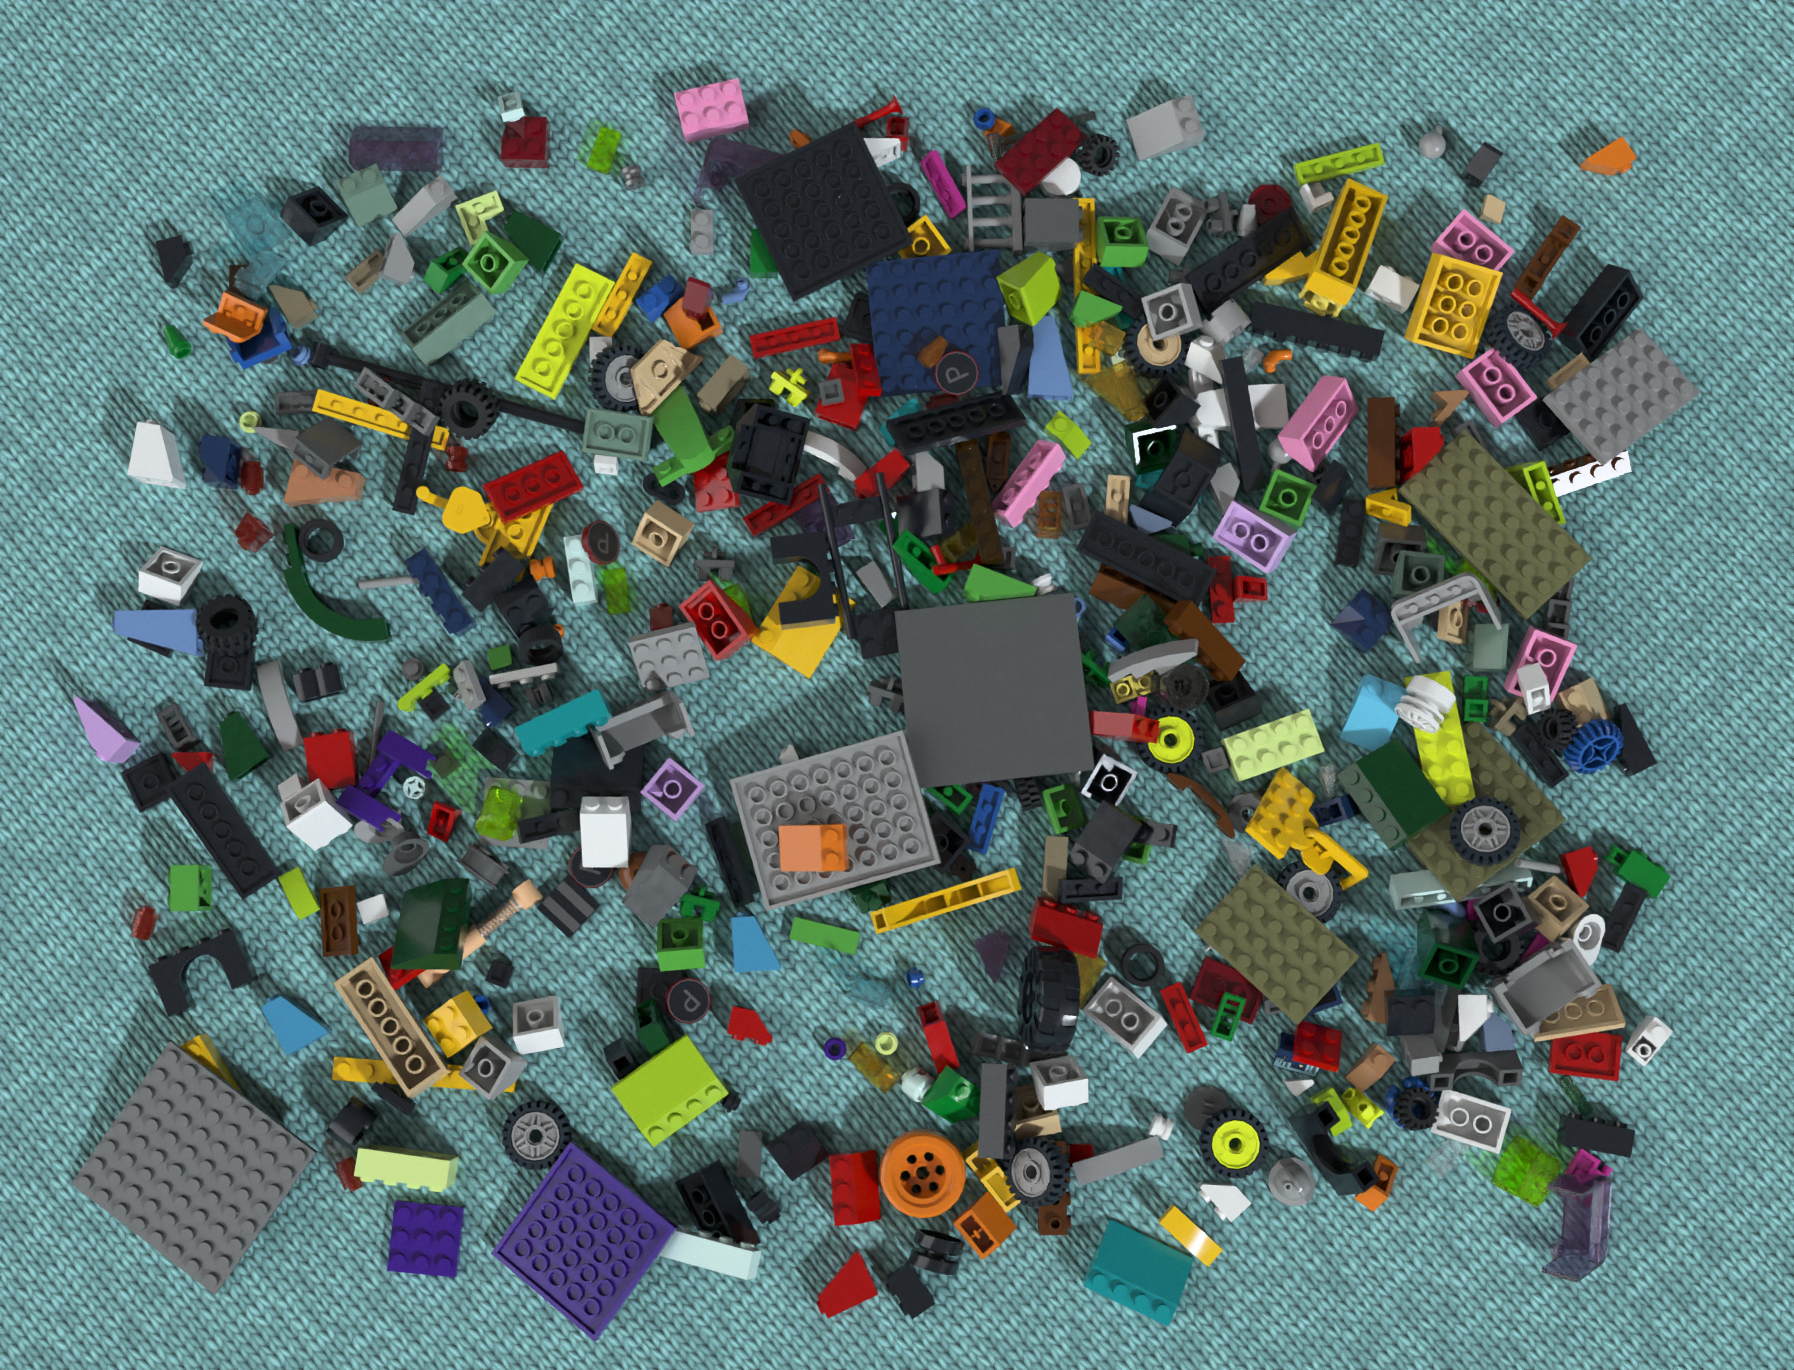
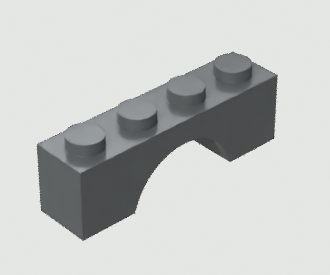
[1424,1050,1523,1091]

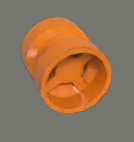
[529,556,556,581]

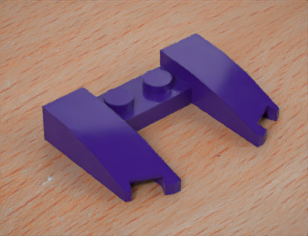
[335,729,436,832]

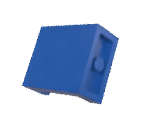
[226,306,293,370]

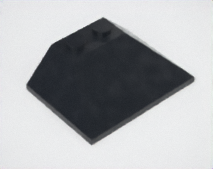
[726,403,811,506]

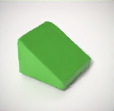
[487,644,515,672]

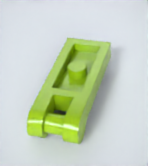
[397,663,453,712]

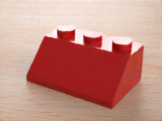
[1398,427,1444,485]
[1028,896,1103,959]
[829,1149,881,1226]

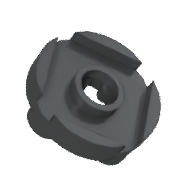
[1228,790,1263,834]

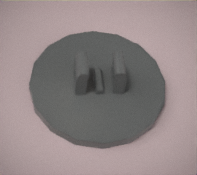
[1184,1086,1229,1131]

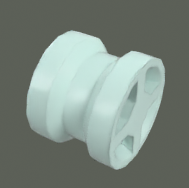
[403,776,429,800]

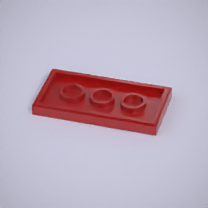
[483,450,584,525]

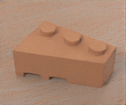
[284,459,366,507]

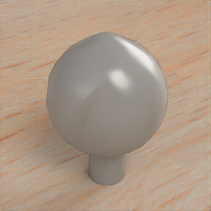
[1418,126,1446,159]
[1268,438,1293,472]

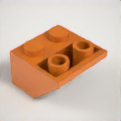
[663,297,723,352]
[952,1191,1017,1260]

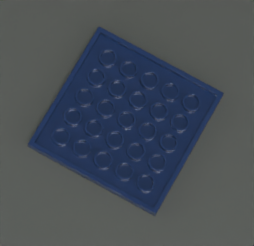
[866,250,1005,397]

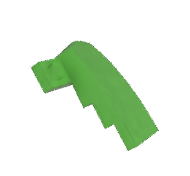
[649,383,735,487]

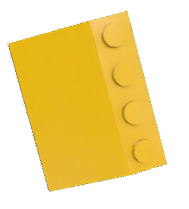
[1404,252,1503,359]
[751,565,856,679]

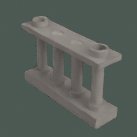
[962,165,1023,256]

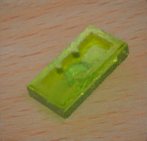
[587,126,622,175]
[603,568,631,615]

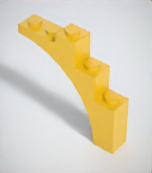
[870,867,1021,934]

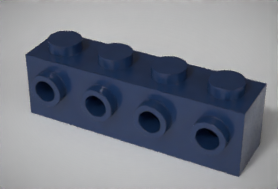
[406,548,478,637]

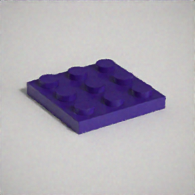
[387,1200,465,1277]

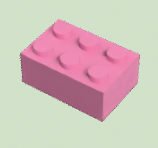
[674,78,750,143]
[1430,209,1515,271]
[1455,347,1538,429]
[1503,625,1578,704]

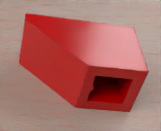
[727,1005,774,1046]

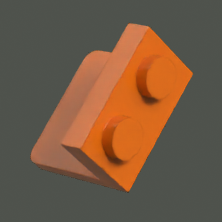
[202,290,268,343]

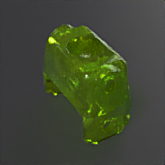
[475,785,523,841]
[1490,1135,1561,1208]

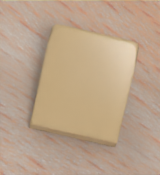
[1479,194,1506,224]

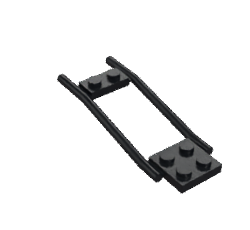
[817,472,910,659]

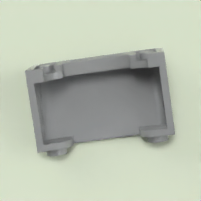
[1485,937,1602,1036]

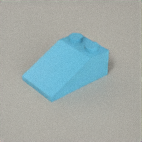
[1339,674,1408,752]

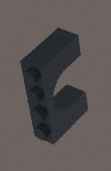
[770,531,839,630]
[148,927,259,1017]
[1287,1101,1380,1196]

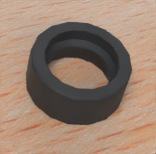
[887,183,920,226]
[298,519,344,563]
[518,626,564,666]
[1120,944,1165,987]

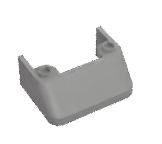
[1391,572,1502,663]
[590,690,695,770]

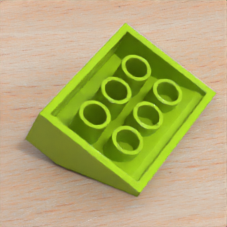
[611,1034,729,1147]

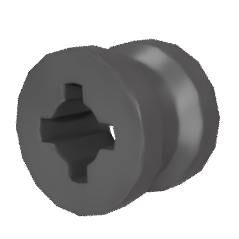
[620,165,646,191]

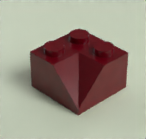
[501,116,551,168]

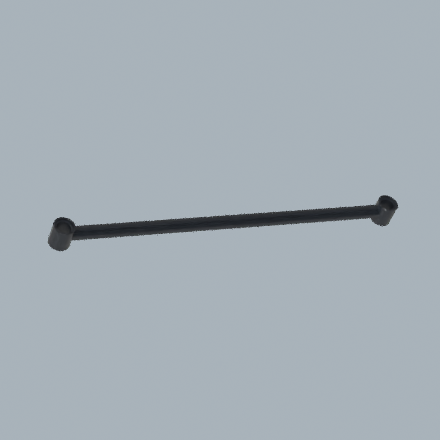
[308,342,653,444]

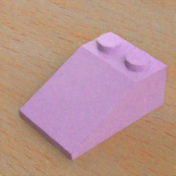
[1212,500,1297,574]
[73,696,142,764]

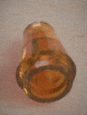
[917,335,949,369]

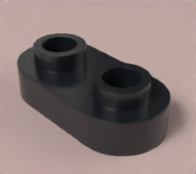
[643,473,686,506]

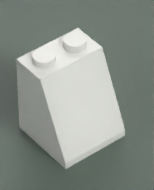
[127,420,187,490]
[280,778,353,851]
[580,797,633,868]

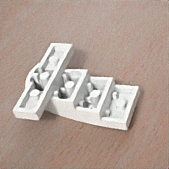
[1188,368,1289,449]

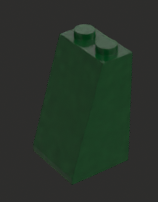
[1417,907,1480,990]

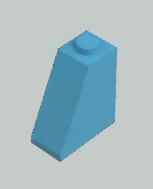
[731,912,781,973]
[261,994,332,1055]

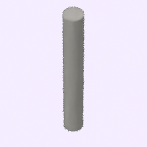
[359,575,420,590]
[1514,858,1565,874]

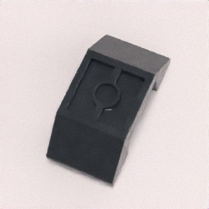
[1138,428,1223,528]

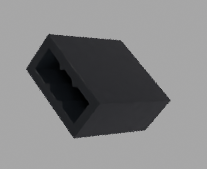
[896,488,956,542]

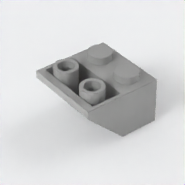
[910,451,945,493]

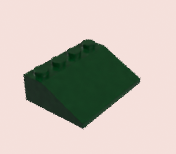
[1337,738,1451,851]
[391,878,473,970]

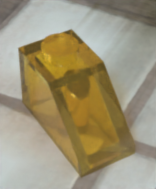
[847,1041,901,1094]

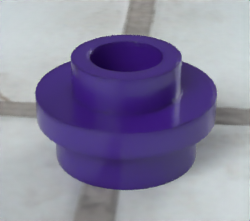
[824,1037,846,1060]

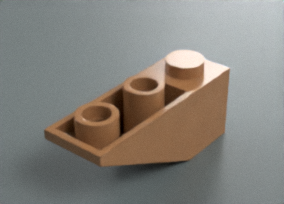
[1361,952,1395,1024]

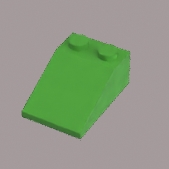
[962,564,1037,603]

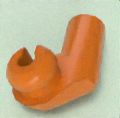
[818,348,851,364]
[1262,349,1292,373]

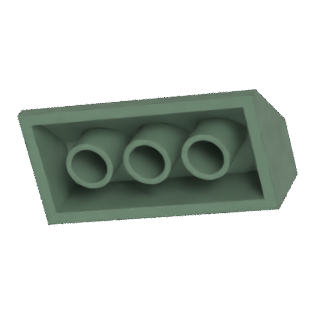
[399,278,497,368]

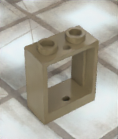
[697,354,751,418]

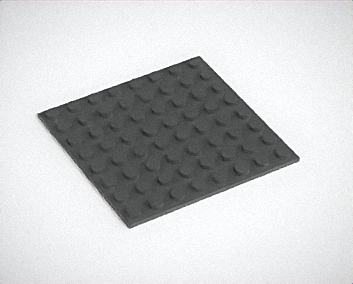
[895,592,1095,788]
[71,1040,317,1295]

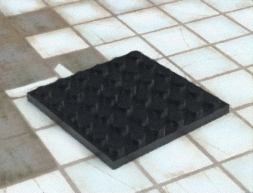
[734,121,914,303]

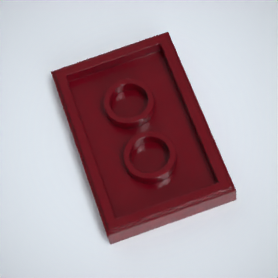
[1188,956,1263,1025]

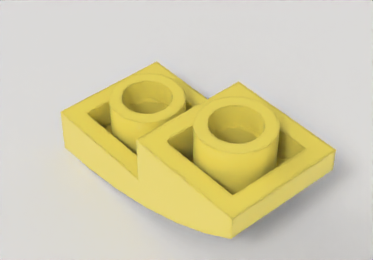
[1109,670,1161,704]

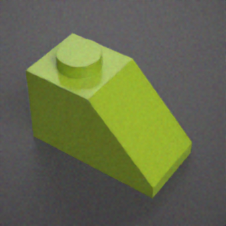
[1043,410,1092,460]
[1309,1086,1353,1137]

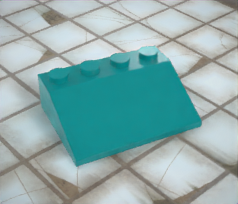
[514,689,613,757]
[1082,1219,1194,1327]

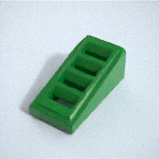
[1209,991,1246,1042]

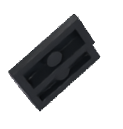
[1311,460,1353,519]

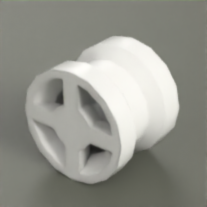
[1030,573,1058,596]
[1149,1112,1174,1141]

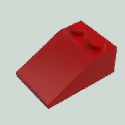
[678,579,760,661]

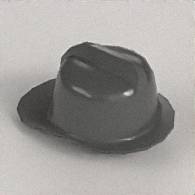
[383,828,429,876]

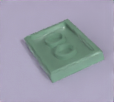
[581,407,654,462]

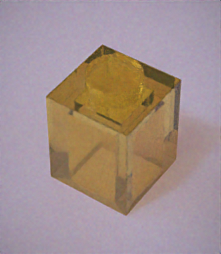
[1088,321,1126,357]

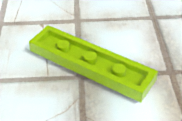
[1293,142,1385,187]

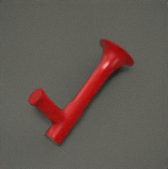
[842,94,903,138]
[1510,288,1568,340]
[930,545,989,575]

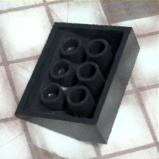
[550,738,645,810]

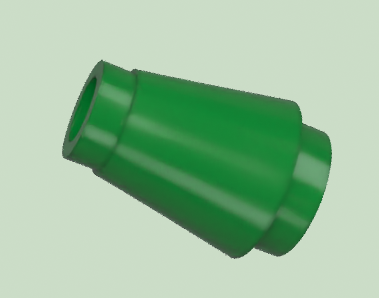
[163,325,191,359]

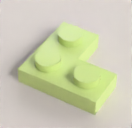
[455,190,506,248]

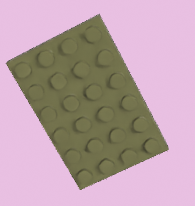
[1195,864,1359,1025]

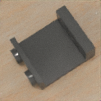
[289,416,363,480]

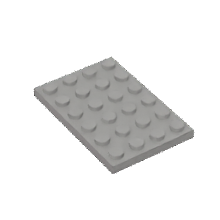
[1543,327,1701,467]

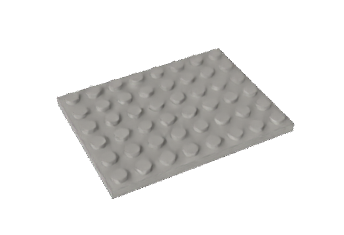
[730,730,941,911]

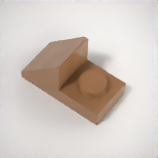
[1429,390,1469,427]

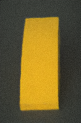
[1261,250,1318,285]
[962,1139,1021,1213]
[1157,1204,1223,1267]

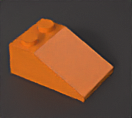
[779,823,849,871]

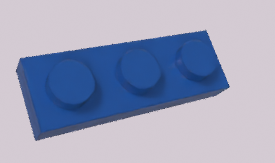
[965,783,1005,855]

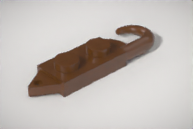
[985,431,1011,494]

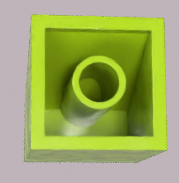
[996,251,1063,327]

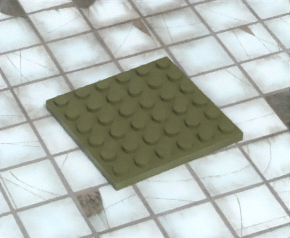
[1406,721,1566,903]

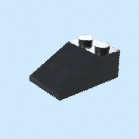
[1067,798,1142,884]

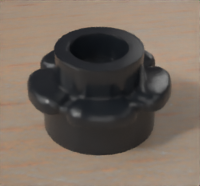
[721,1090,741,1113]

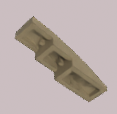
[1041,836,1069,904]

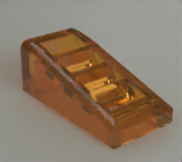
[1036,491,1062,539]

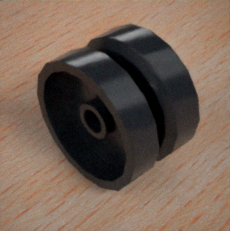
[908,1229,965,1276]

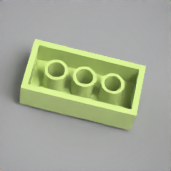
[1220,709,1325,783]
[354,1143,459,1192]

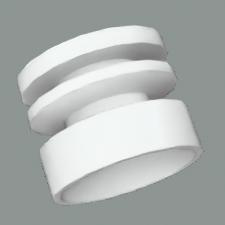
[1394,675,1456,734]

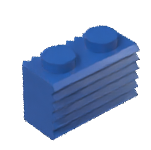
[636,274,685,323]

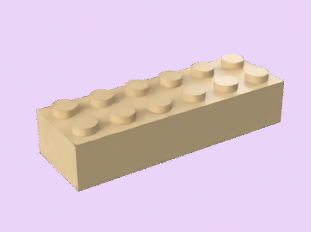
[333,957,452,1098]

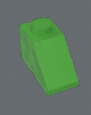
[1068,290,1123,328]

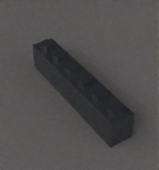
[1246,301,1385,363]

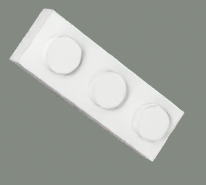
[489,663,561,689]

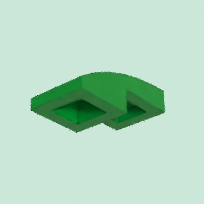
[1462,675,1488,722]

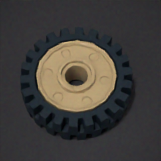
[1122,314,1190,379]

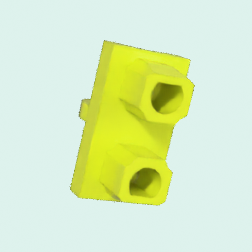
[769,368,811,407]
[1341,1087,1384,1129]

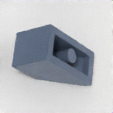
[1478,1013,1516,1052]

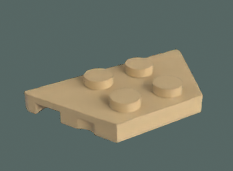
[630,339,703,416]

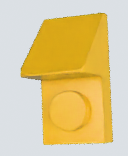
[1366,488,1411,527]

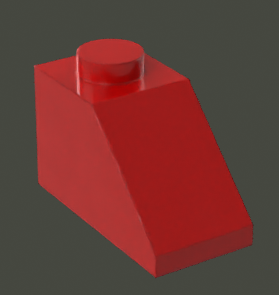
[1558,846,1598,898]

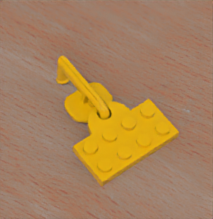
[416,486,554,582]
[1245,767,1369,891]

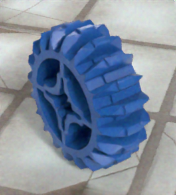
[1562,717,1624,775]

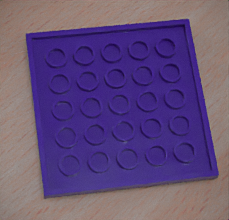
[491,1141,678,1341]

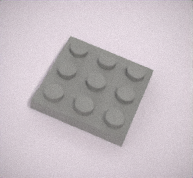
[628,621,710,693]
[480,777,552,850]

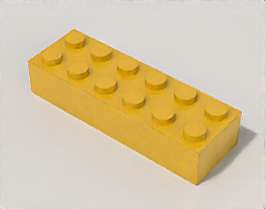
[1304,178,1388,306]

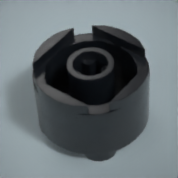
[325,1095,378,1149]

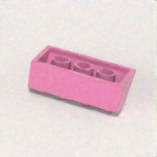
[1278,375,1359,472]
[991,439,1066,529]

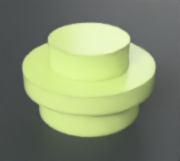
[239,411,262,433]
[875,1032,898,1055]

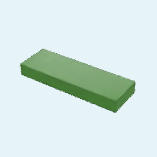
[789,917,860,955]

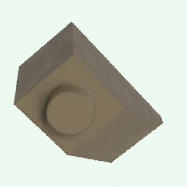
[269,284,319,329]

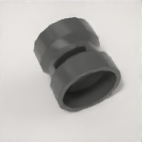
[525,681,555,710]

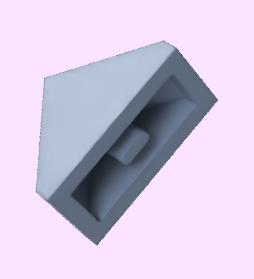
[1128,504,1172,536]

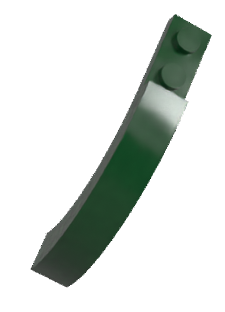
[282,523,393,644]

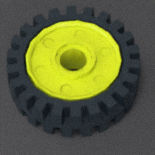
[1136,707,1204,774]
[1199,1108,1269,1179]

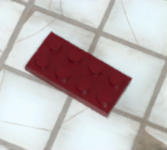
[994,108,1087,197]

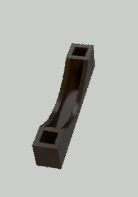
[954,438,1004,569]

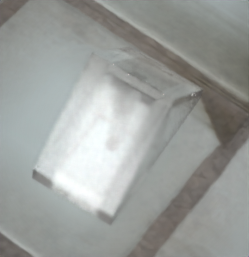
[1218,836,1255,880]

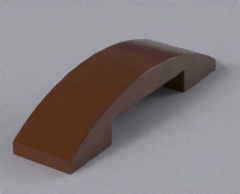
[1513,215,1581,300]
[1164,773,1235,839]

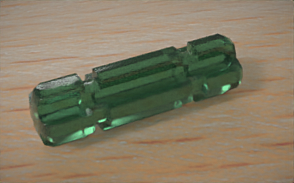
[1558,1075,1594,1116]

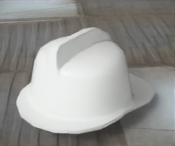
[1567,914,1605,966]

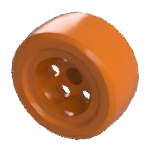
[879,1128,966,1218]

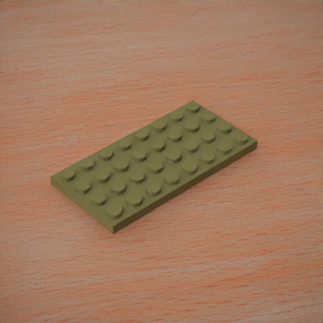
[1398,429,1593,621]

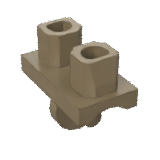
[1488,696,1528,736]

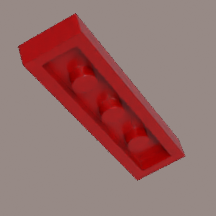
[749,317,840,359]
[743,473,831,538]

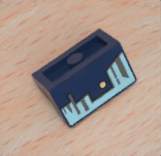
[1272,1032,1320,1078]

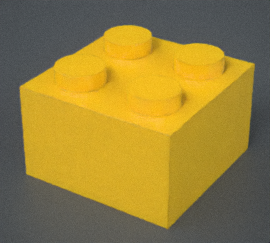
[897,215,952,259]
[423,990,492,1058]

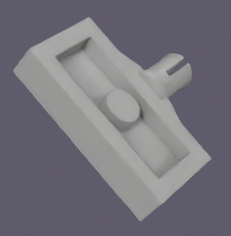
[452,660,486,711]

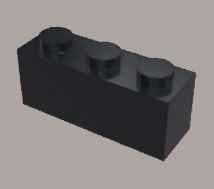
[461,543,530,612]
[1556,1112,1635,1158]

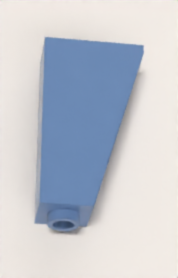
[1027,313,1073,401]
[112,609,203,657]

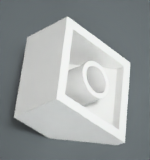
[138,546,203,606]
[513,995,565,1055]

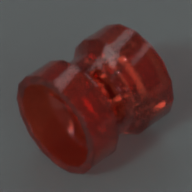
[445,446,469,472]

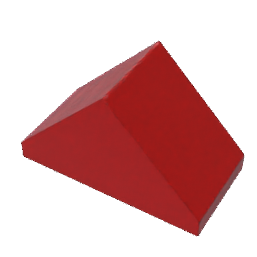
[886,116,909,151]
[1232,576,1268,603]
[171,752,213,773]
[427,800,462,842]

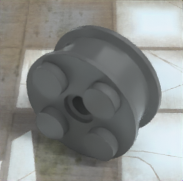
[456,843,509,890]

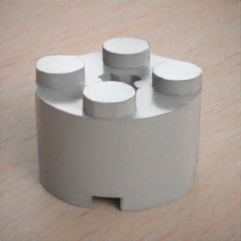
[1199,298,1251,348]

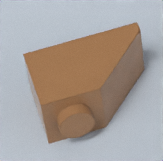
[1344,1043,1396,1092]

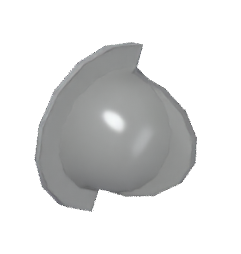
[1268,1157,1315,1206]

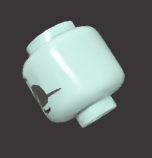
[901,1068,935,1102]

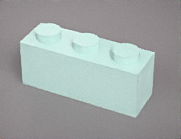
[563,534,599,607]

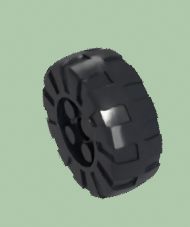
[1017,946,1080,1053]

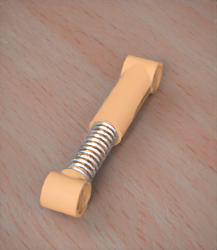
[417,879,543,989]

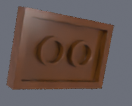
[319,885,359,957]

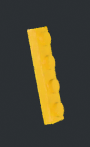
[591,252,653,338]

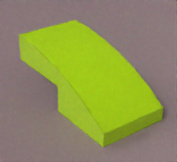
[278,866,320,920]

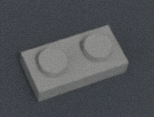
[691,210,714,255]

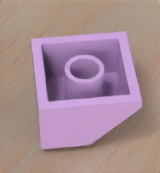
[640,757,705,823]

